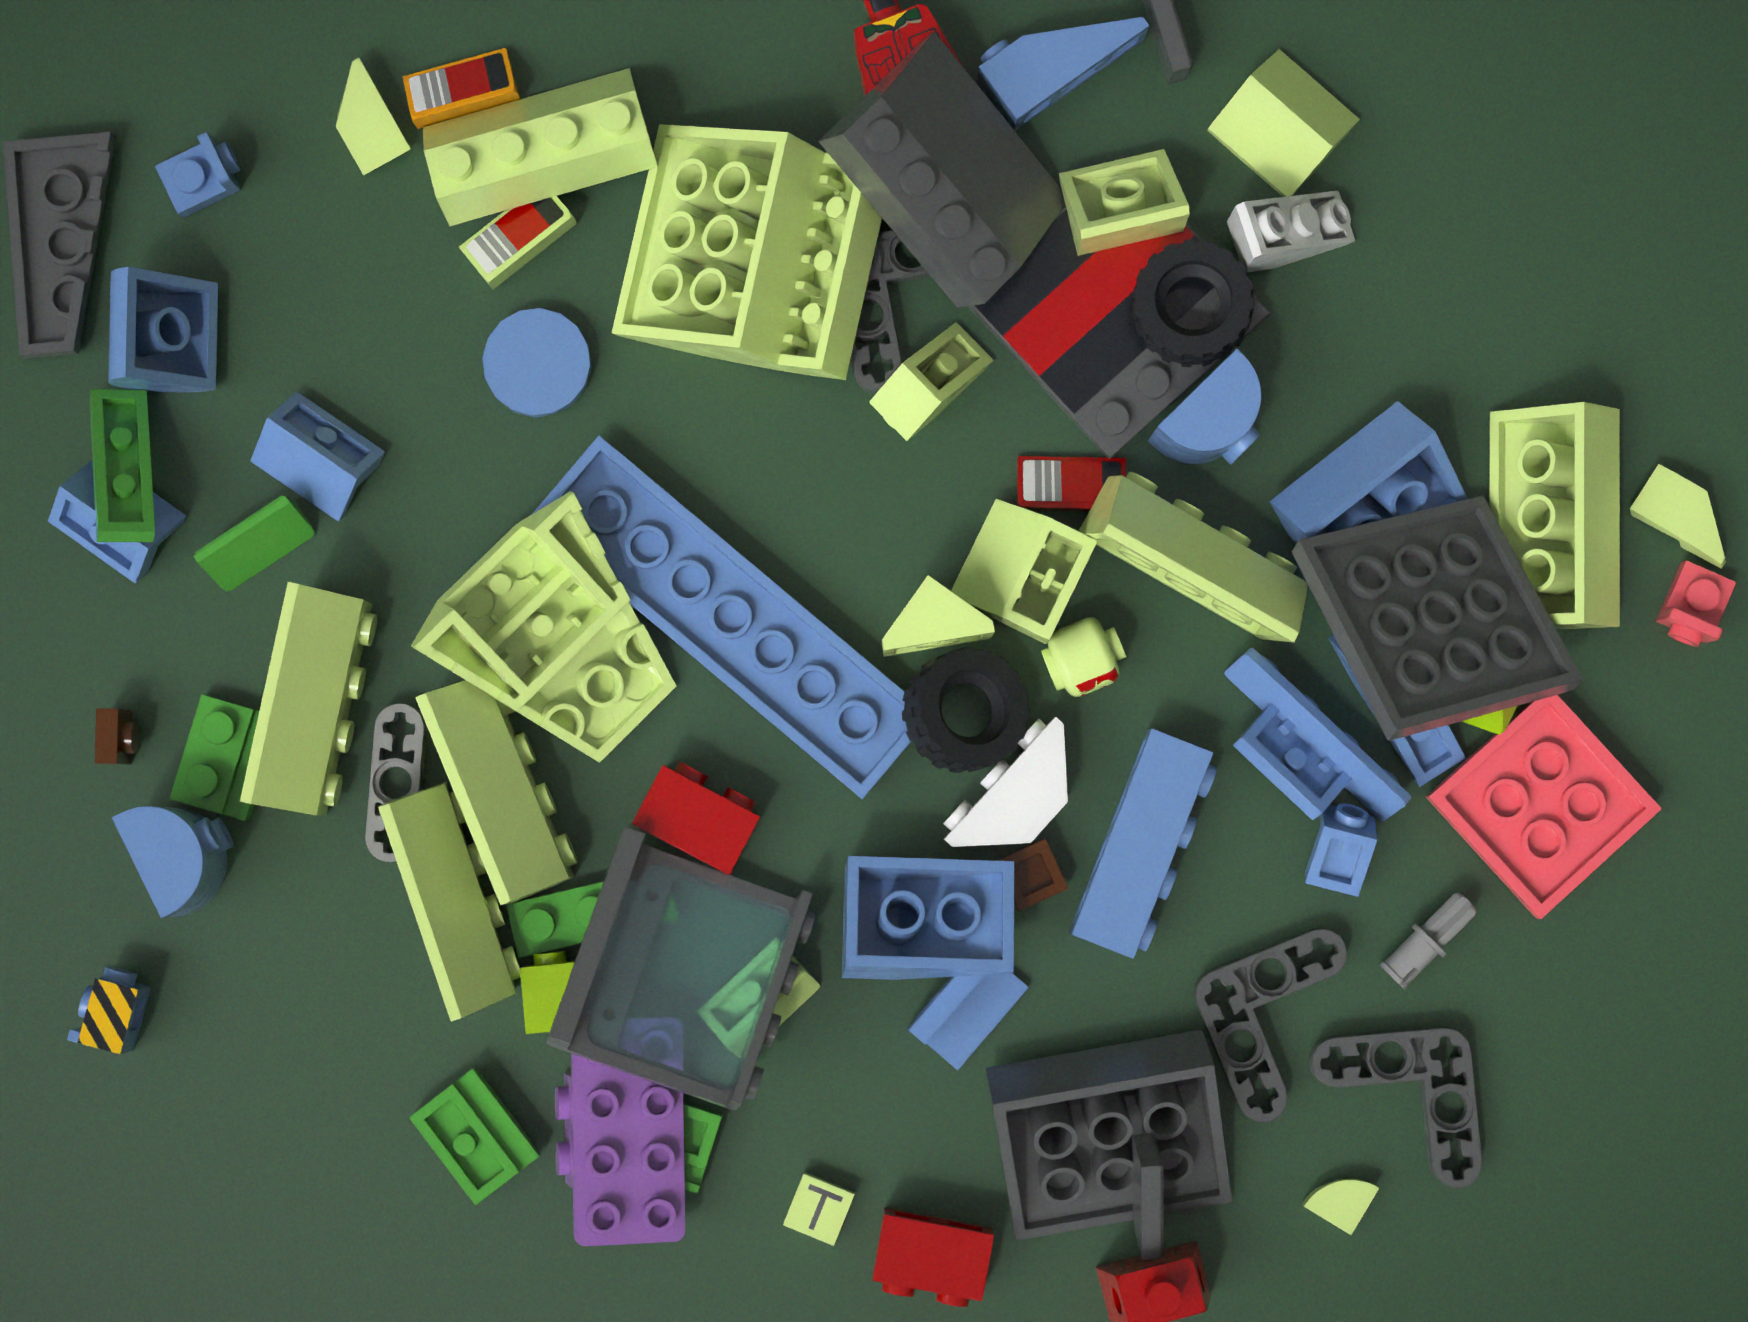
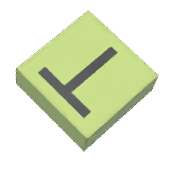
[783,1172,855,1246]

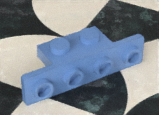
[1224,648,1411,821]

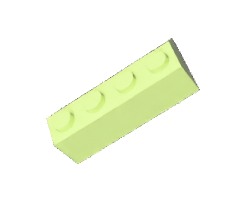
[423,68,658,226]
[1490,402,1620,629]
[1078,472,1308,642]
[240,582,377,816]
[415,680,578,905]
[378,782,521,1022]

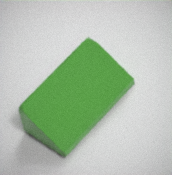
[193,495,315,592]

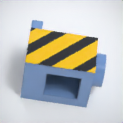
[67,966,151,1054]

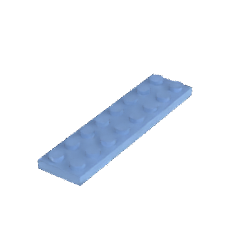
[531,435,911,800]

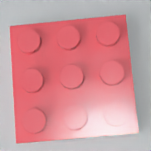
[1426,695,1662,919]

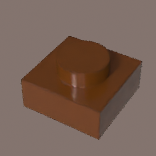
[95,708,139,765]
[996,838,1068,911]

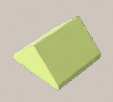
[1207,49,1360,197]
[1059,149,1190,256]
[882,575,995,657]

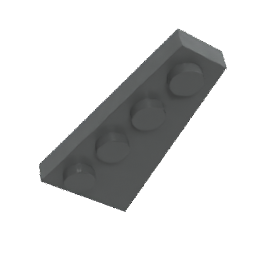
[3,132,116,359]

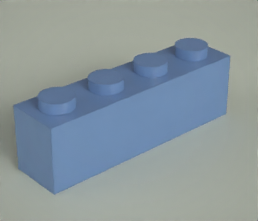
[1068,728,1217,959]

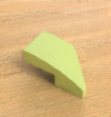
[336,57,411,175]
[1630,464,1726,569]

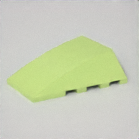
[411,491,676,763]

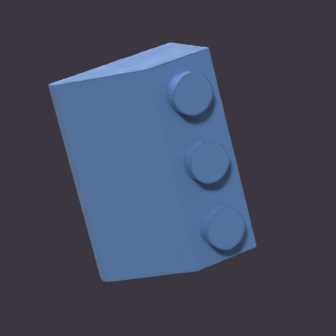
[1269,401,1468,545]

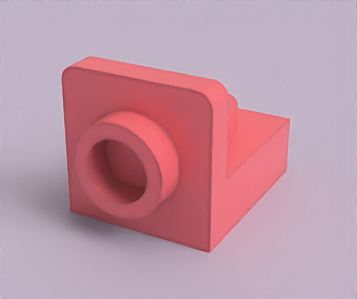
[1655,560,1736,647]

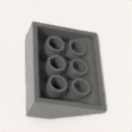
[818,32,1065,308]
[985,1029,1232,1241]

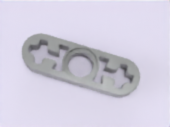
[365,704,428,862]

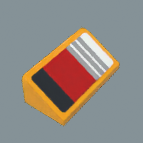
[402,48,521,129]

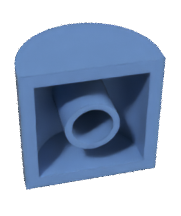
[108,266,218,393]
[1148,349,1261,465]
[112,806,234,918]

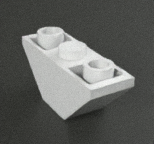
[1227,190,1355,273]
[943,717,1068,847]

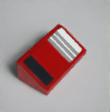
[1016,456,1126,512]

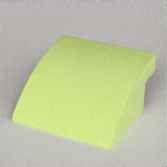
[612,124,882,380]

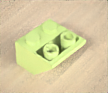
[951,499,1098,644]

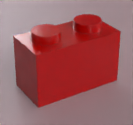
[631,761,762,875]
[872,1208,994,1307]

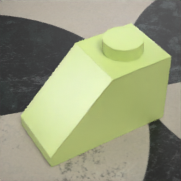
[869,322,994,441]

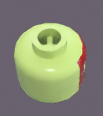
[1041,617,1126,697]

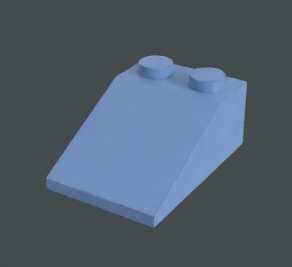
[842,856,1014,980]

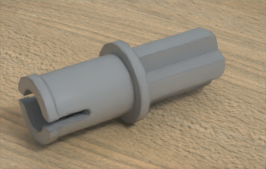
[1379,893,1477,990]

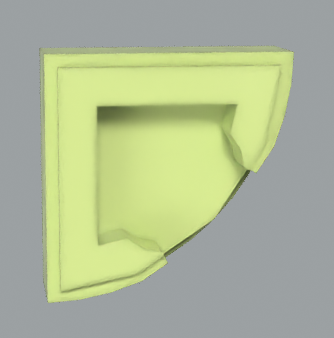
[1302,1178,1379,1235]

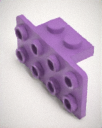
[555,1018,685,1246]

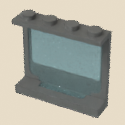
[545,826,816,1111]

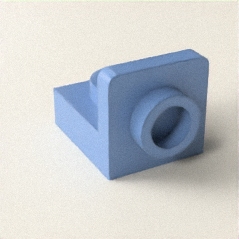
[155,131,241,218]
[1304,803,1378,897]

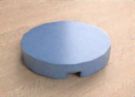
[482,308,592,418]

